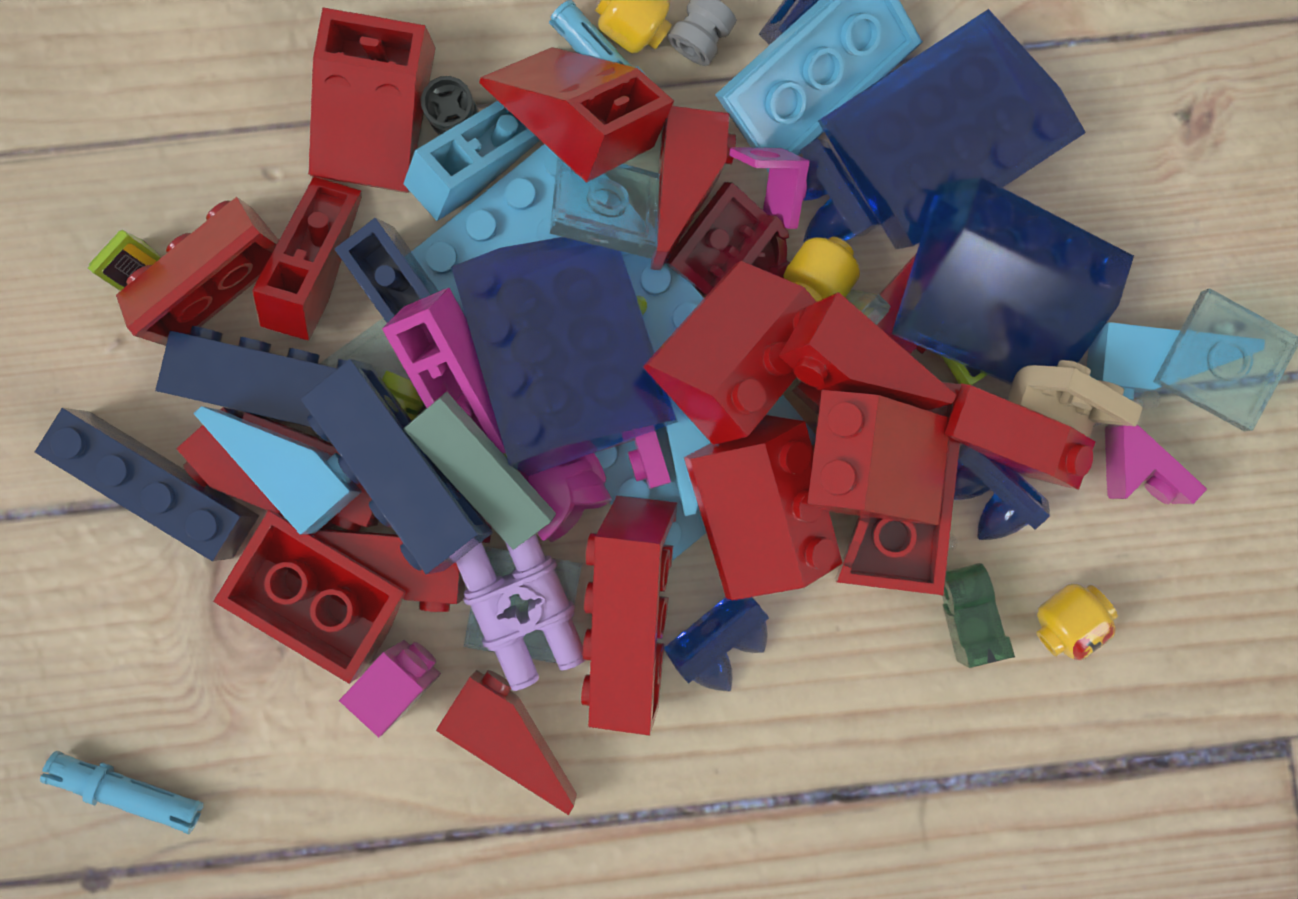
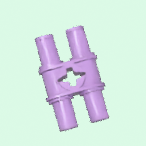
[456,534,586,691]

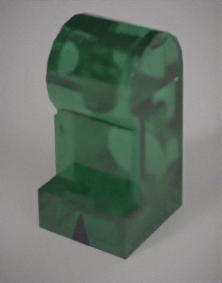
[942,563,1015,668]

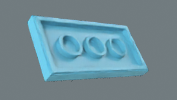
[715,0,923,173]

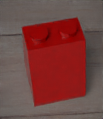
[807,390,950,526]

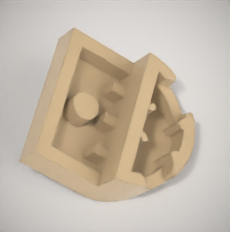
[1007,360,1143,438]

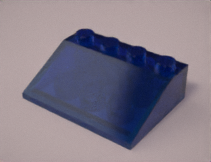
[818,9,1086,249]
[891,176,1134,385]
[451,228,678,476]

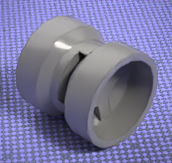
[668,0,737,66]

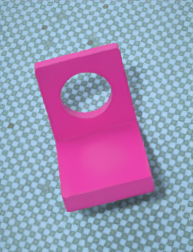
[730,147,810,229]

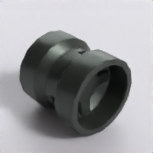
[421,76,478,135]

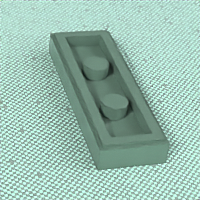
[403,392,556,550]

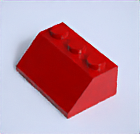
[116,197,279,346]
[643,261,816,445]
[684,415,843,601]
[213,510,406,684]

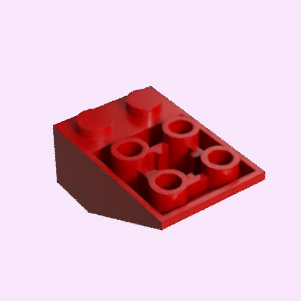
[308,7,436,193]
[479,47,674,183]

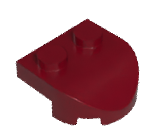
[665,182,790,297]

